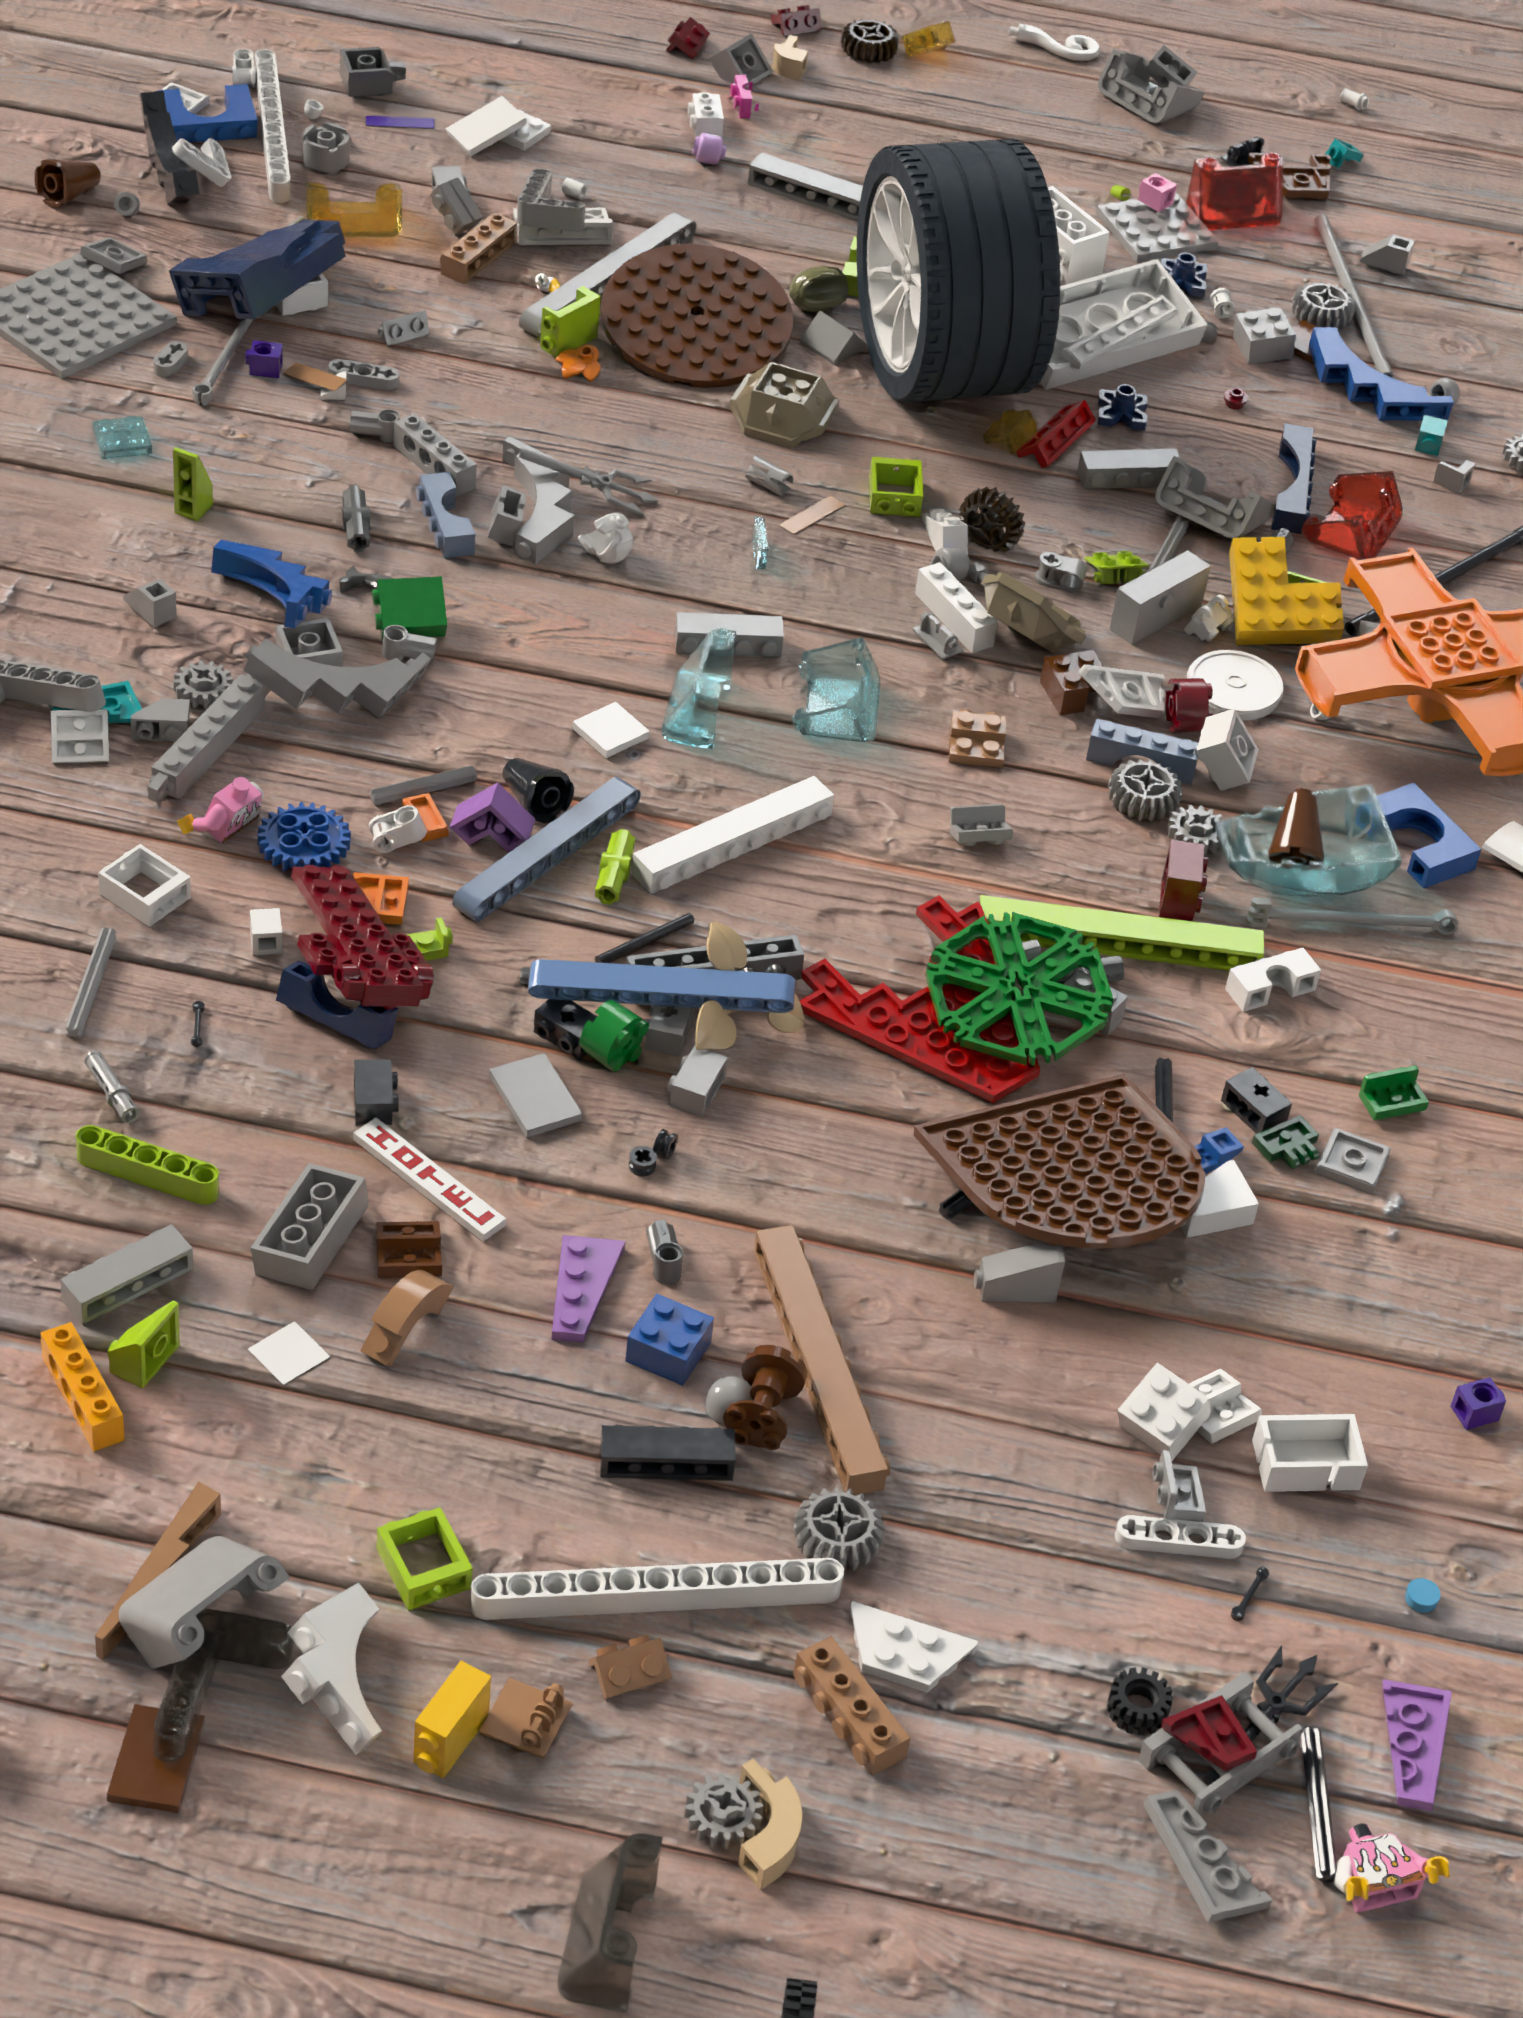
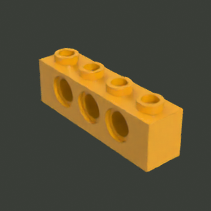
[40,1322,125,1452]

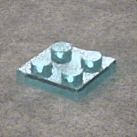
[92,416,152,460]

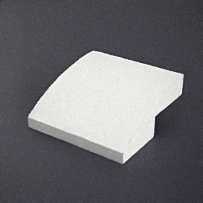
[51,709,109,764]
[1482,821,1523,872]
[1189,1368,1262,1444]

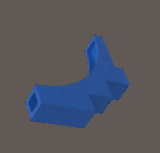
[211,540,332,629]

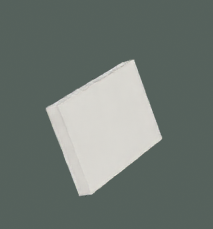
[446,96,527,157]

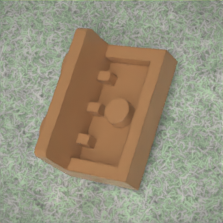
[588,1634,672,1699]

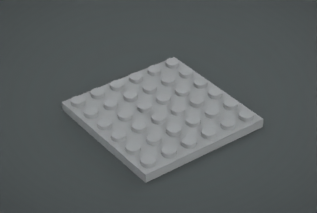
[0,253,177,379]

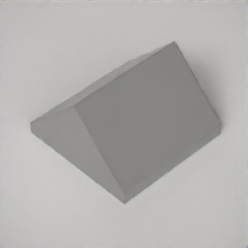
[800,311,867,365]

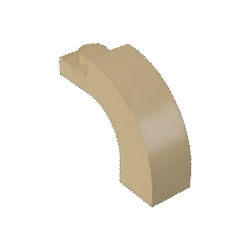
[738,1758,802,1890]

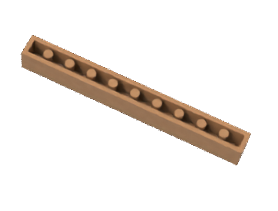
[754,1225,890,1495]

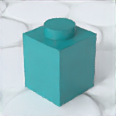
[1414,415,1448,456]

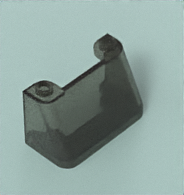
[558,1833,663,2013]

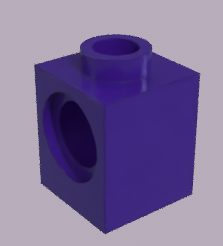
[245,340,283,378]
[1450,1377,1506,1430]

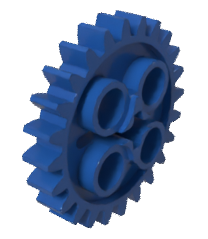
[257,802,351,871]

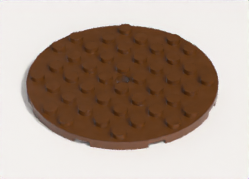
[601,244,793,388]

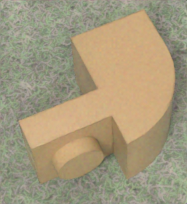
[772,35,808,81]

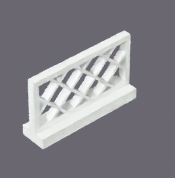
[513,208,613,245]

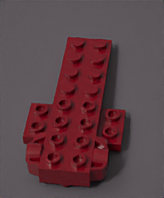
[291,865,434,1010]

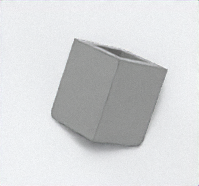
[1433,460,1476,494]

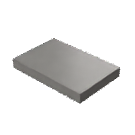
[489,1053,583,1138]

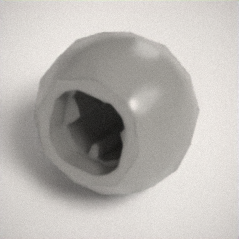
[1430,377,1460,405]

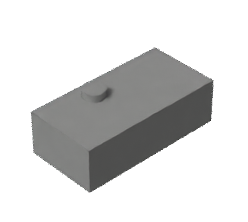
[1110,550,1211,645]
[251,1163,369,1290]

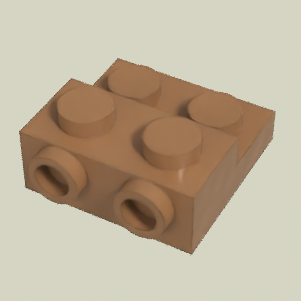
[949,709,1006,768]

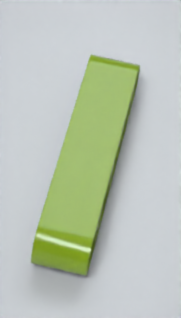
[75,1125,219,1205]

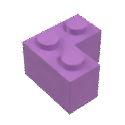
[450,782,535,852]

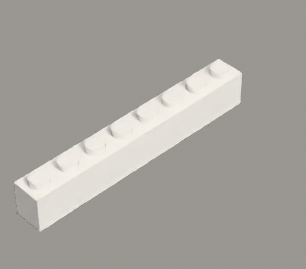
[631,776,834,894]

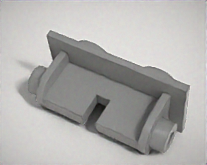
[377,310,430,346]
[912,611,964,660]

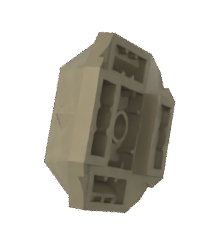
[730,362,839,448]
[981,572,1086,652]

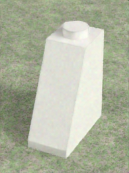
[1180,1160,1259,1238]

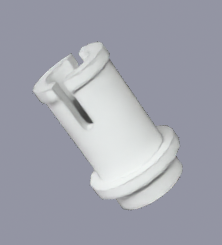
[1340,88,1369,110]

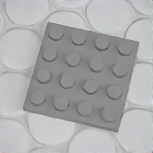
[1096,193,1219,263]

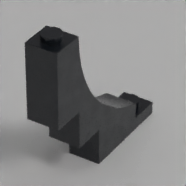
[139,91,200,204]

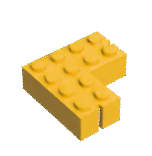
[1229,537,1344,645]

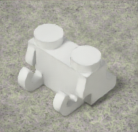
[1184,595,1234,642]

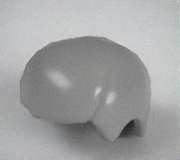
[705,1376,753,1424]

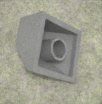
[709,33,773,89]

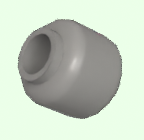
[931,548,971,581]

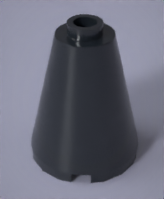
[502,758,574,823]

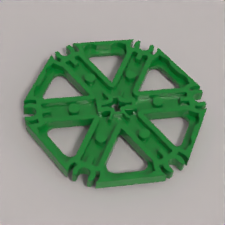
[925,912,1114,1065]

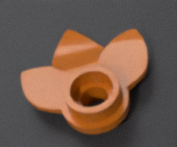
[556,345,601,382]

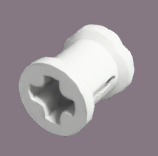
[1210,288,1234,319]

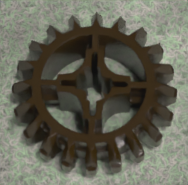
[841,19,899,63]
[958,486,1026,552]

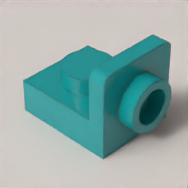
[1325,138,1364,168]

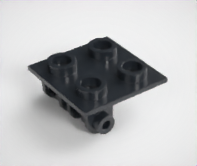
[1221,136,1283,176]

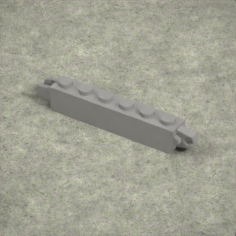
[147,674,271,803]

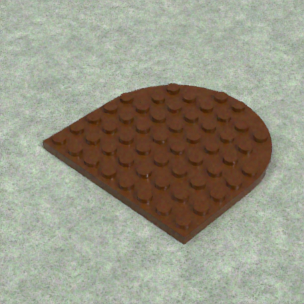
[913,1074,1205,1248]

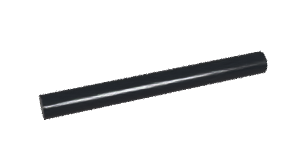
[595,913,695,963]

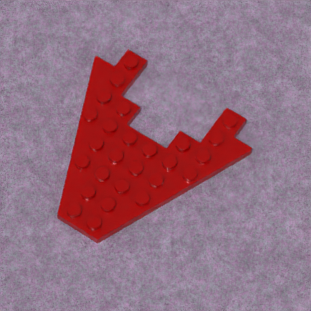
[799,895,1040,1103]

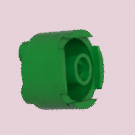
[579,1000,649,1072]

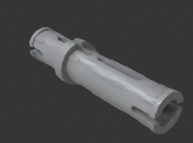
[84,1050,140,1123]

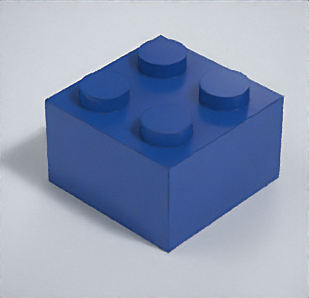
[625,1293,714,1386]

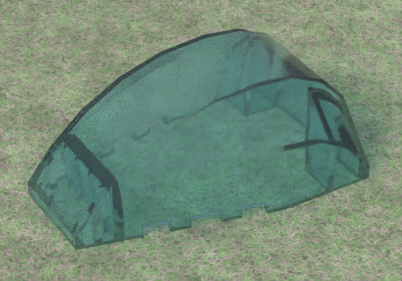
[1215,784,1402,897]

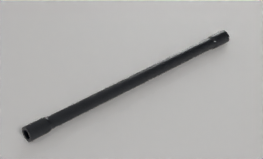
[1345,526,1523,636]

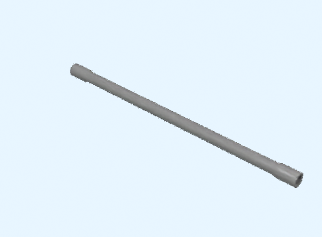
[1314,214,1394,378]

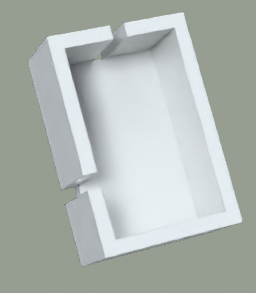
[1252,1414,1368,1492]

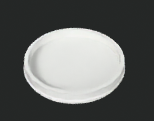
[1187,650,1284,721]

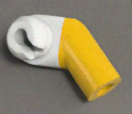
[535,273,561,293]

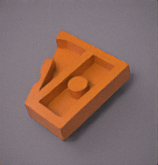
[353,872,409,925]

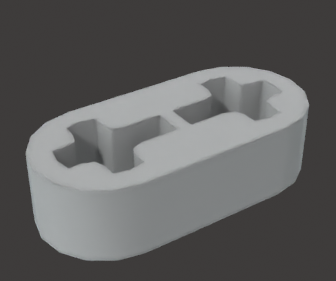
[154,341,188,377]

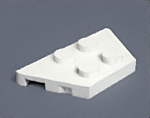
[1079,664,1165,718]
[849,1601,978,1693]

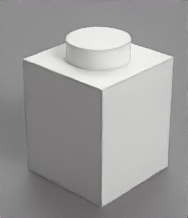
[250,908,282,955]

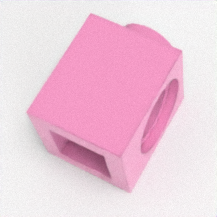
[1138,173,1177,212]

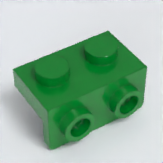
[1358,1065,1429,1121]

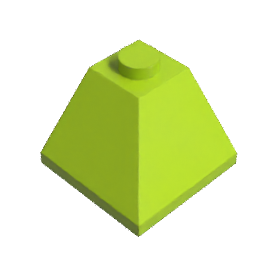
[107,1300,180,1389]

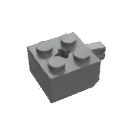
[340,47,406,98]

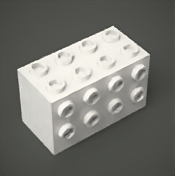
[1048,186,1110,286]

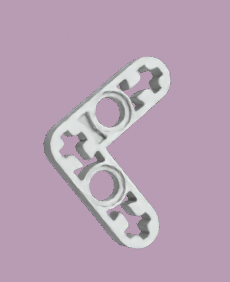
[172,138,231,187]

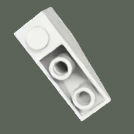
[921,509,968,555]

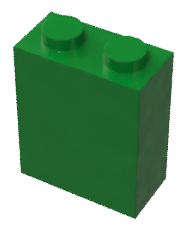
[372,576,447,640]

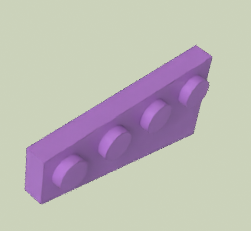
[551,1235,626,1342]
[1382,1679,1452,1812]

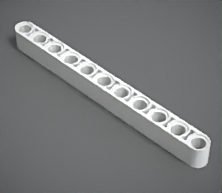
[255,49,290,204]
[470,1558,844,1620]

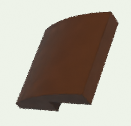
[376,1221,442,1278]

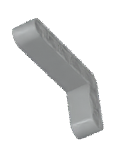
[517,169,585,231]
[0,660,106,712]

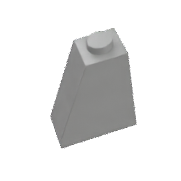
[974,1241,1065,1303]

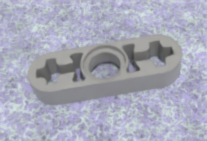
[329,359,400,390]

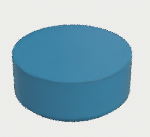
[1405,1578,1441,1613]

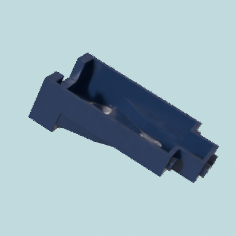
[168,220,346,319]

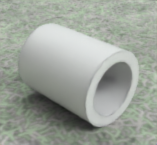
[562,178,588,200]

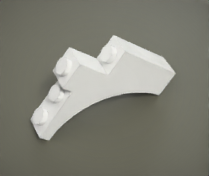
[281,1583,382,1755]

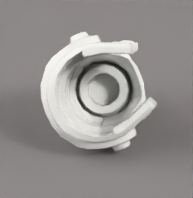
[578,512,633,564]

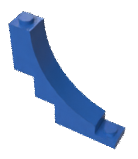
[1309,327,1454,421]

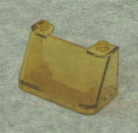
[305,182,402,237]

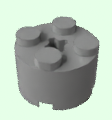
[303,123,350,176]

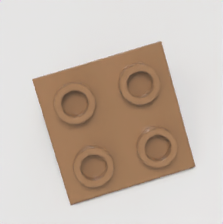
[479,1678,573,1759]

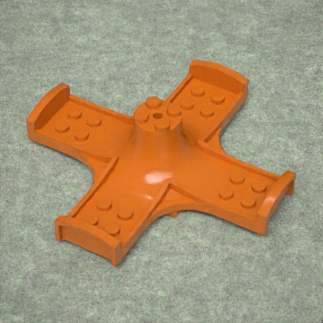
[1295,548,1523,776]

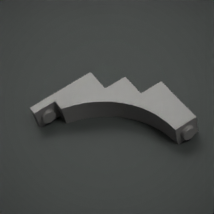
[502,436,574,564]
[244,639,431,719]

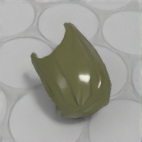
[789,266,848,312]

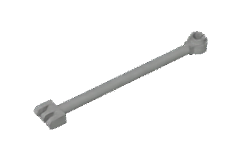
[192,310,269,406]
[1246,897,1459,935]

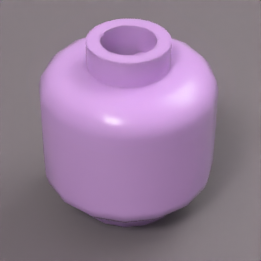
[692,133,727,165]

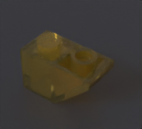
[901,21,956,57]

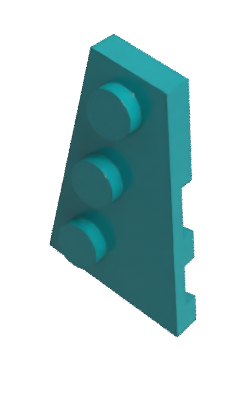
[48,680,142,723]

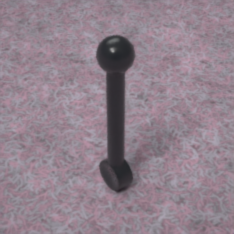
[190,1001,205,1048]
[1231,1567,1269,1621]

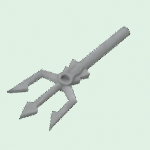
[518,448,658,517]

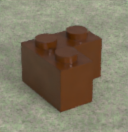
[1040,650,1103,715]

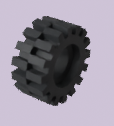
[1107,1667,1173,1736]
[781,1977,817,2018]

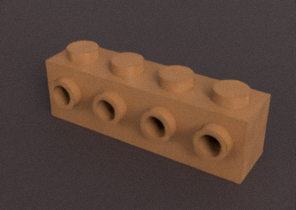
[440,213,517,284]
[793,1636,910,1776]

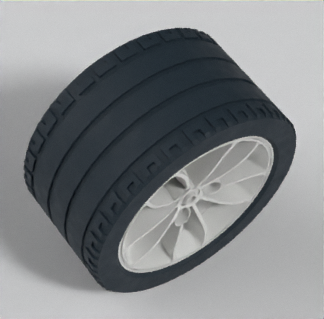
[857,139,1061,402]

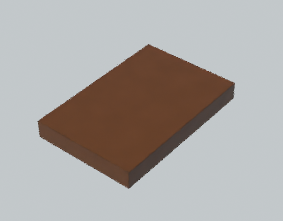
[107,1704,205,1813]

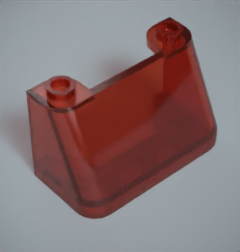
[1186,152,1283,230]
[1303,471,1403,560]

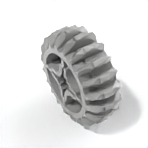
[1292,281,1355,329]
[1108,759,1182,822]
[793,1486,885,1571]

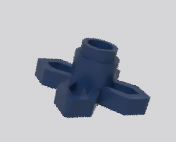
[1161,253,1207,297]
[1097,384,1148,431]

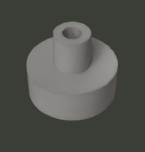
[114,192,140,217]

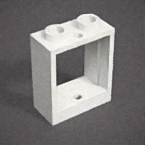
[98,844,191,927]

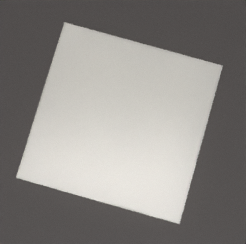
[248,1321,331,1385]

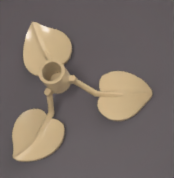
[696,922,804,1050]

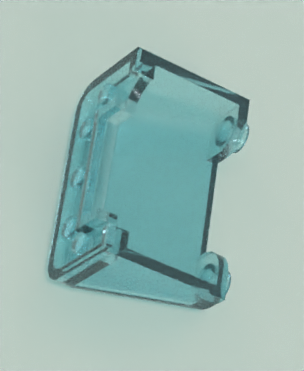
[662,628,737,749]
[792,637,881,743]

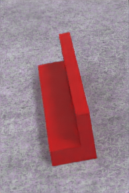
[1016,400,1096,468]

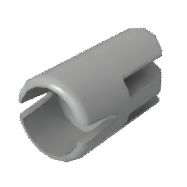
[745,455,794,496]

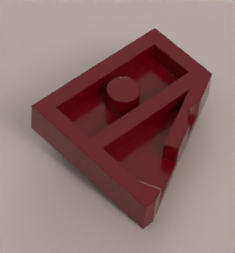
[1162,1695,1257,1771]

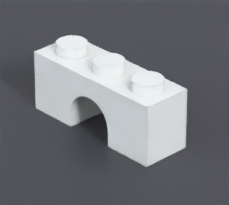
[1225,948,1321,1012]

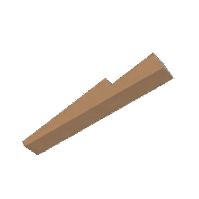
[95,1481,221,1660]

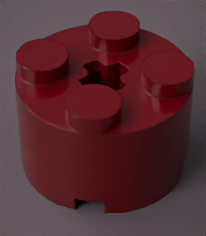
[1165,678,1213,732]

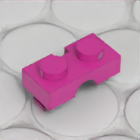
[730,75,759,118]

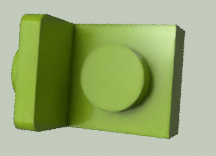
[407,917,453,961]

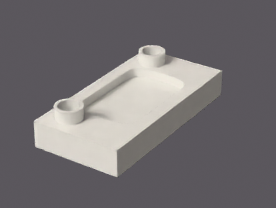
[1040,259,1208,390]

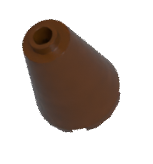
[34,159,101,207]
[1268,788,1324,869]

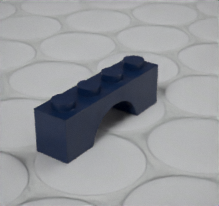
[276,960,399,1049]

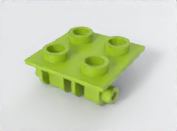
[1084,551,1149,585]

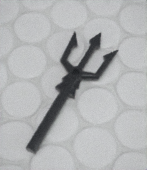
[1203,1645,1338,1786]

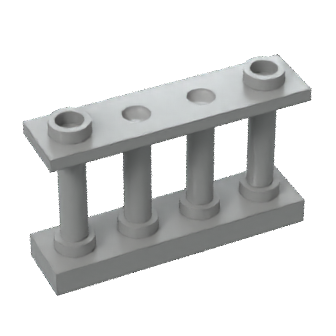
[1139,1672,1303,1816]

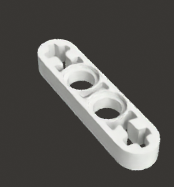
[1115,1515,1246,1559]

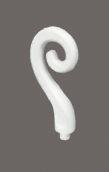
[1009,23,1100,61]

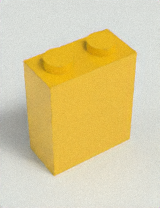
[413,1660,491,1779]

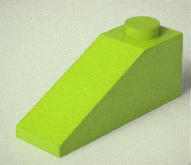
[173,447,213,521]

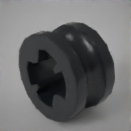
[653,1129,678,1160]
[628,1146,657,1177]

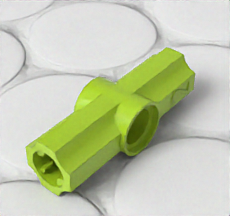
[595,829,636,905]

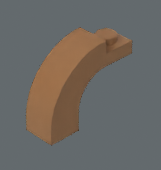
[360,1270,454,1367]

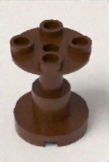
[723,1345,808,1450]

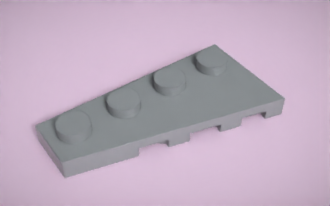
[1143,1790,1273,1923]

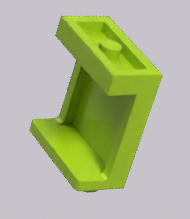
[540,286,601,358]

